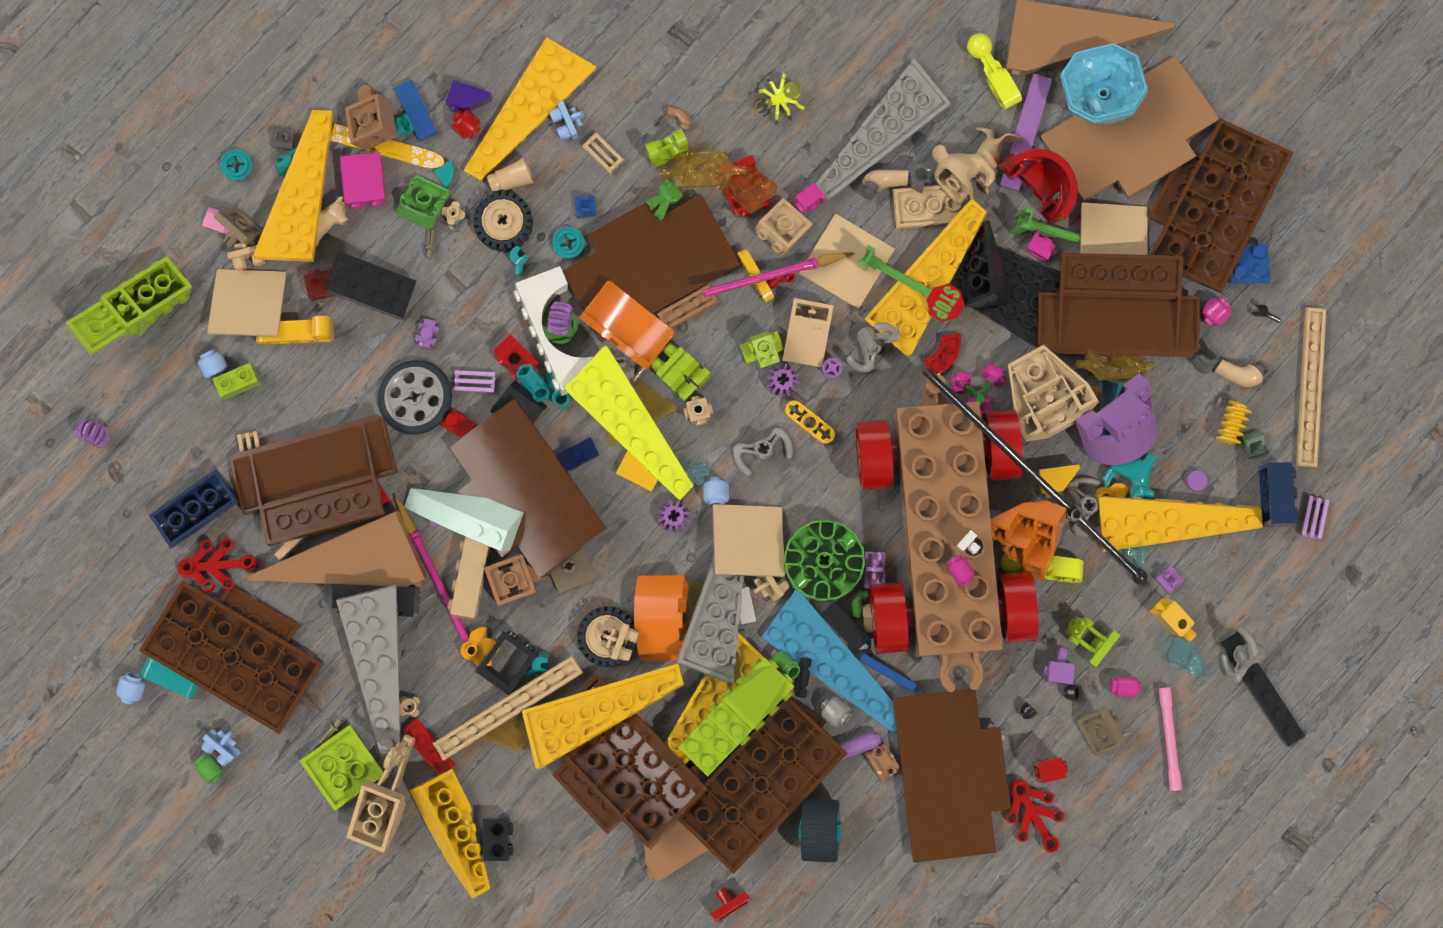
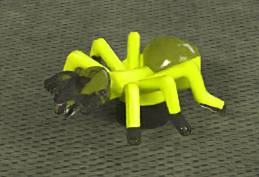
[754,73,805,125]

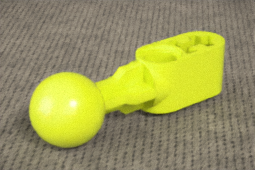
[967,33,1022,110]
[1001,553,1084,583]

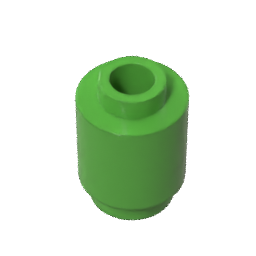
[772,651,800,679]
[194,753,224,785]

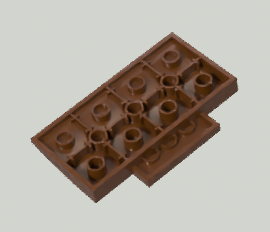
[1147,118,1294,293]
[562,194,740,343]
[450,399,607,578]
[139,581,324,734]
[552,673,708,850]
[892,689,1011,862]
[679,698,848,874]

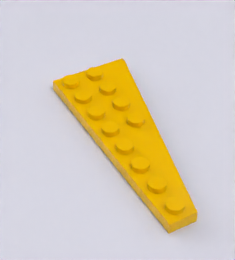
[464,37,597,182]
[254,110,334,262]
[865,199,987,358]
[1097,494,1263,552]
[665,633,764,764]
[522,664,685,769]

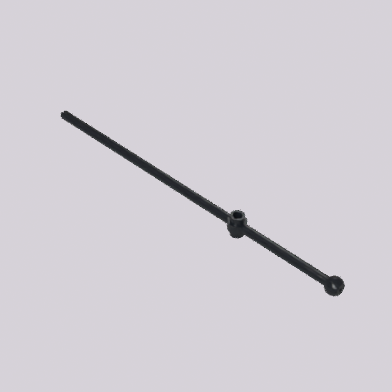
[923,368,1148,585]

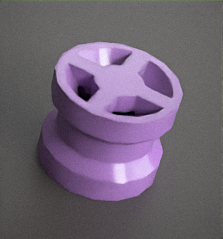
[822,358,842,380]

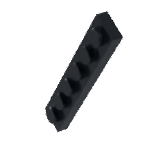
[1220,632,1305,747]

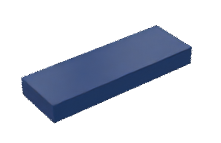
[394,80,437,142]
[860,654,917,691]

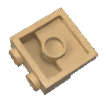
[755,198,813,255]

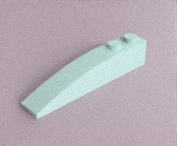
[404,488,524,551]

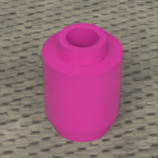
[946,554,976,586]
[1110,676,1141,698]

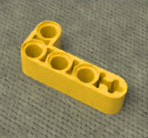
[256,316,334,345]

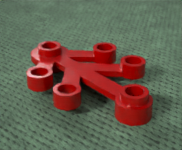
[177,538,258,592]
[1006,779,1064,853]

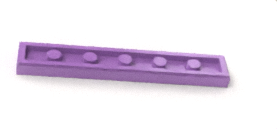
[999,73,1052,192]

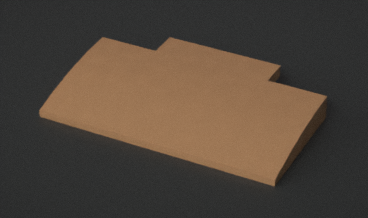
[1040,56,1219,202]

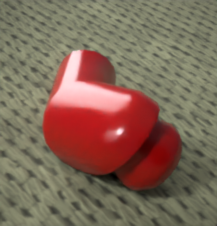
[767,273,796,289]

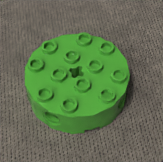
[784,520,865,602]

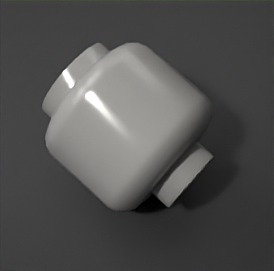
[821,697,852,727]

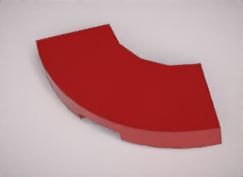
[924,333,961,379]

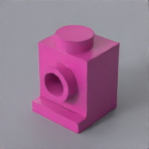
[794,183,826,214]
[1024,231,1058,263]

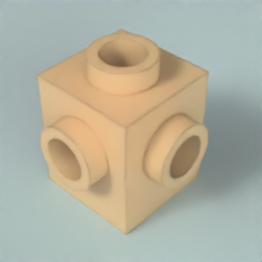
[683,396,713,426]

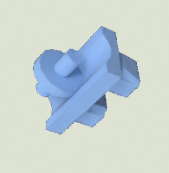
[549,101,585,140]
[201,729,242,766]

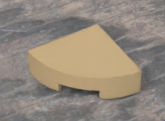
[862,604,873,633]

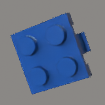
[1229,244,1271,285]

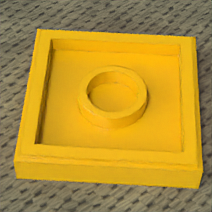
[616,451,658,492]

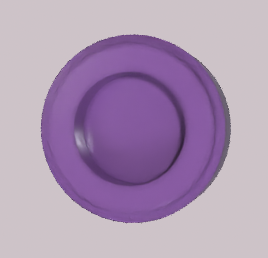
[1186,471,1207,491]

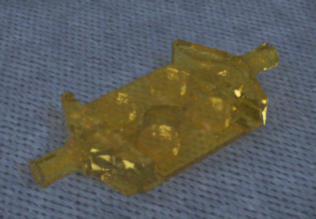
[660,151,746,192]
[1076,349,1155,380]

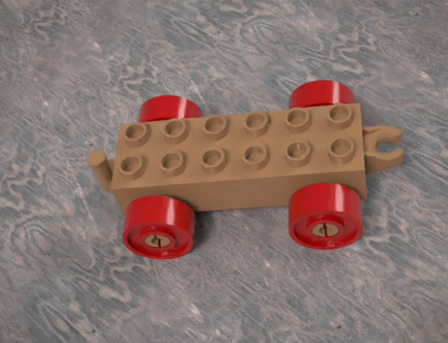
[855,374,1039,692]

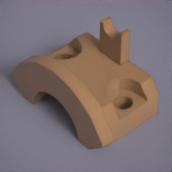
[864,742,901,783]

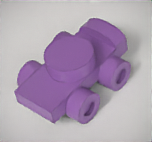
[415,319,440,349]

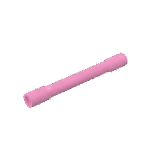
[1158,687,1182,791]

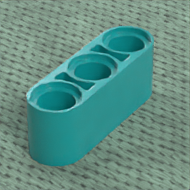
[140,657,199,699]

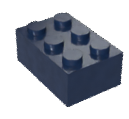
[1258,462,1299,527]

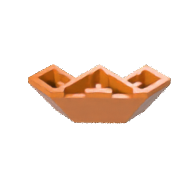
[991,501,1066,581]

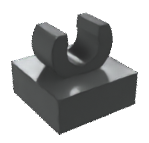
[272,127,295,150]

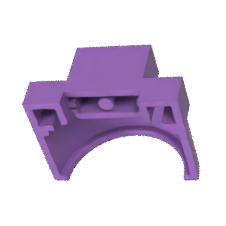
[1076,373,1158,465]

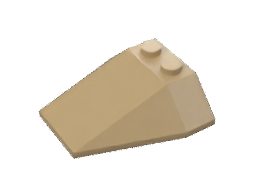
[1008,345,1099,442]

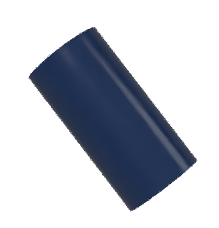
[149,469,240,549]

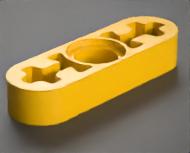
[737,248,774,303]
[785,401,835,445]

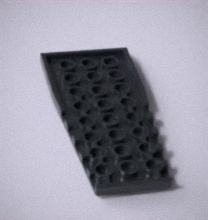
[950,245,1102,376]

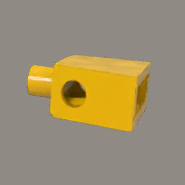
[1149,598,1197,642]

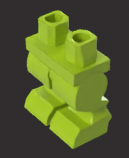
[651,343,712,404]

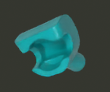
[394,114,414,137]
[275,148,296,177]
[510,246,529,276]
[525,651,550,678]

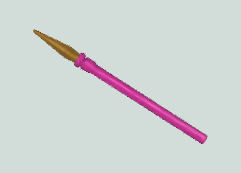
[703,252,853,297]
[395,497,469,643]

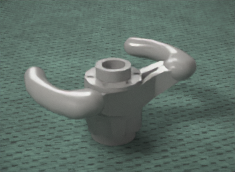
[846,323,900,373]
[733,427,793,476]
[1067,477,1101,537]
[1221,626,1265,683]

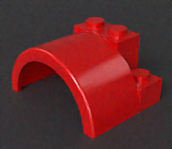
[997,148,1078,224]

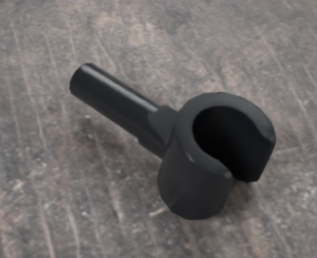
[1252,304,1281,323]

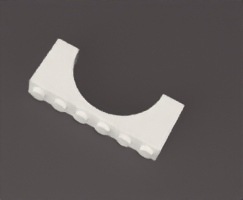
[513,266,592,396]

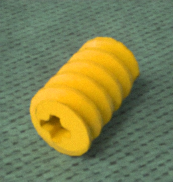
[1215,401,1252,445]

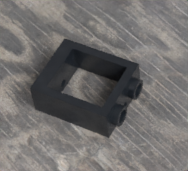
[475,630,537,695]

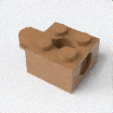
[345,85,397,151]
[484,554,549,607]

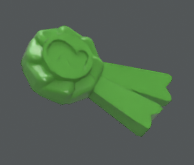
[646,179,683,220]

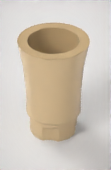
[487,157,534,193]

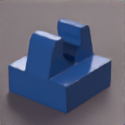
[575,195,597,219]

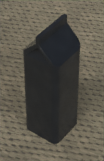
[820,601,874,656]

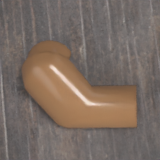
[667,106,692,130]

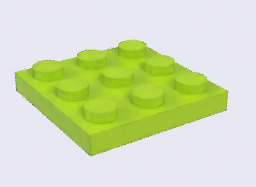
[300,725,384,811]

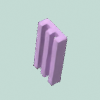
[454,370,496,393]
[1300,496,1330,540]

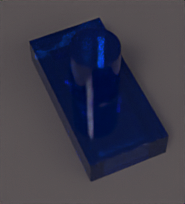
[556,437,600,472]

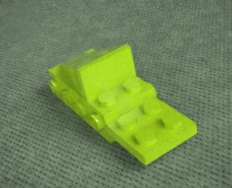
[66,256,192,356]
[678,658,794,777]

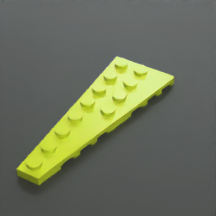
[563,345,693,500]

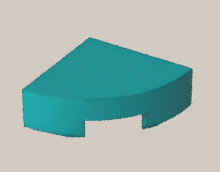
[434,160,454,188]

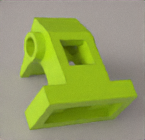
[740,331,784,368]
[1065,616,1121,668]

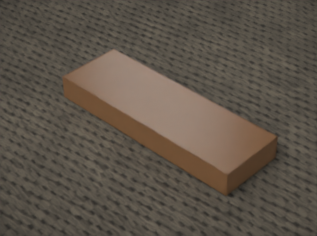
[657,284,719,329]

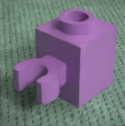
[1043,648,1075,685]

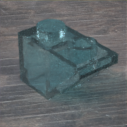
[1164,637,1208,677]

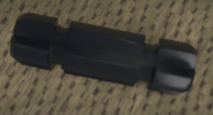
[795,657,812,698]

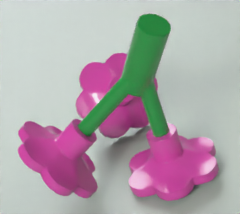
[950,364,1005,417]

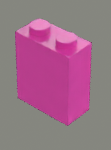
[340,152,387,210]

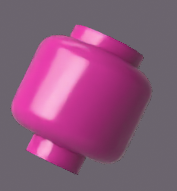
[1201,296,1232,326]

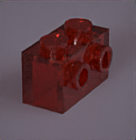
[304,265,335,302]

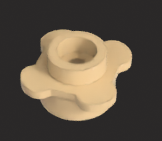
[442,202,465,225]
[400,696,420,717]

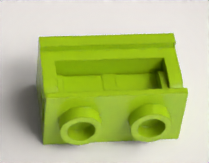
[213,363,262,400]

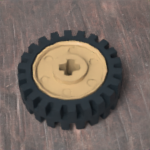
[473,191,533,252]
[577,606,636,667]

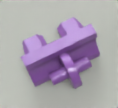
[864,552,885,589]

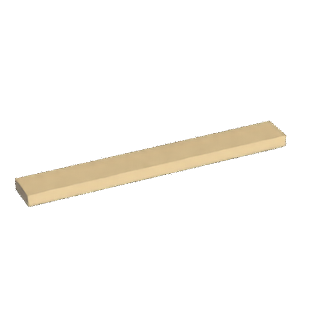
[1296,307,1327,468]
[433,656,583,761]

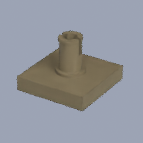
[214,207,263,248]
[551,548,597,594]
[1076,707,1126,756]

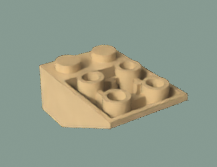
[782,298,834,368]

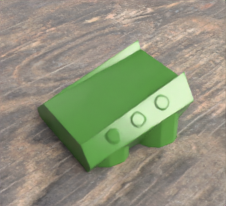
[396,175,450,230]

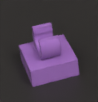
[1155,566,1184,594]

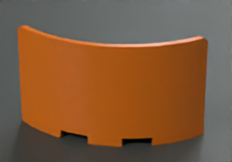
[579,280,675,370]
[634,575,689,661]

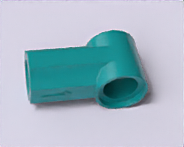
[516,364,550,402]
[545,372,572,410]

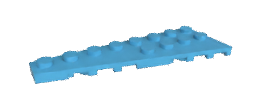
[761,589,896,733]

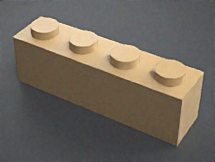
[448,537,491,621]

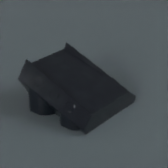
[490,380,547,424]

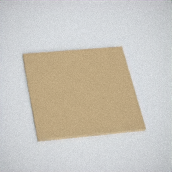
[1080,202,1147,255]
[799,213,895,309]
[207,269,287,337]
[712,504,785,577]

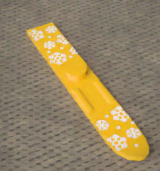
[330,124,445,169]

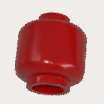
[451,109,481,139]

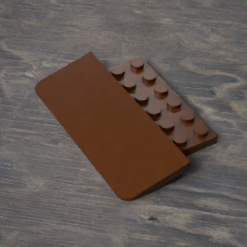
[1037,253,1200,357]
[231,415,399,547]

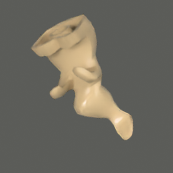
[932,128,1024,204]

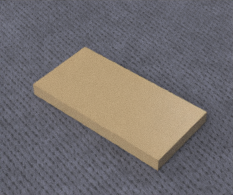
[892,182,974,229]

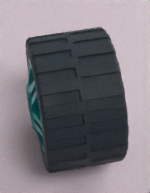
[799,798,842,862]

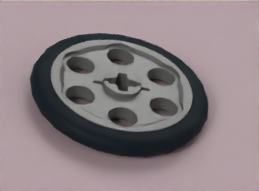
[378,360,452,435]

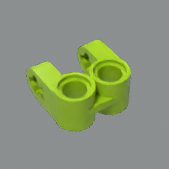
[644,129,689,167]

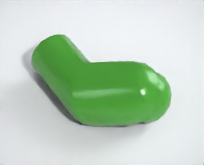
[852,588,869,618]

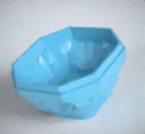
[1060,43,1149,125]

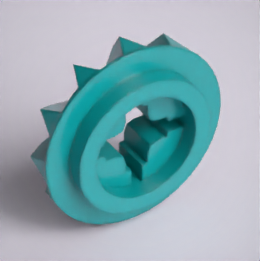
[220,149,253,181]
[552,227,584,259]

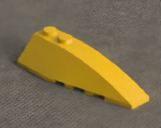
[409,769,490,899]

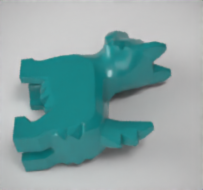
[1102,453,1157,500]

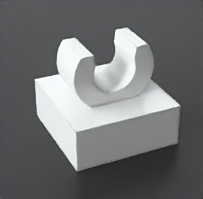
[955,530,980,555]

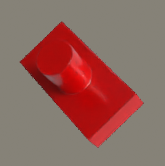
[439,408,476,438]
[710,887,752,923]

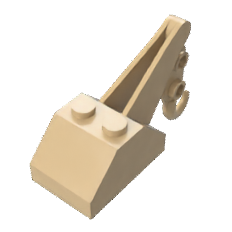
[346,734,415,853]

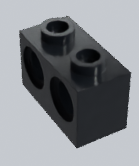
[483,818,513,861]

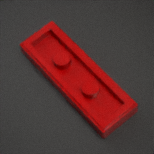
[401,718,456,775]

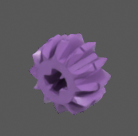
[548,302,573,336]
[766,363,800,398]
[74,419,111,447]
[657,500,691,534]

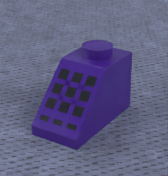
[446,80,493,113]

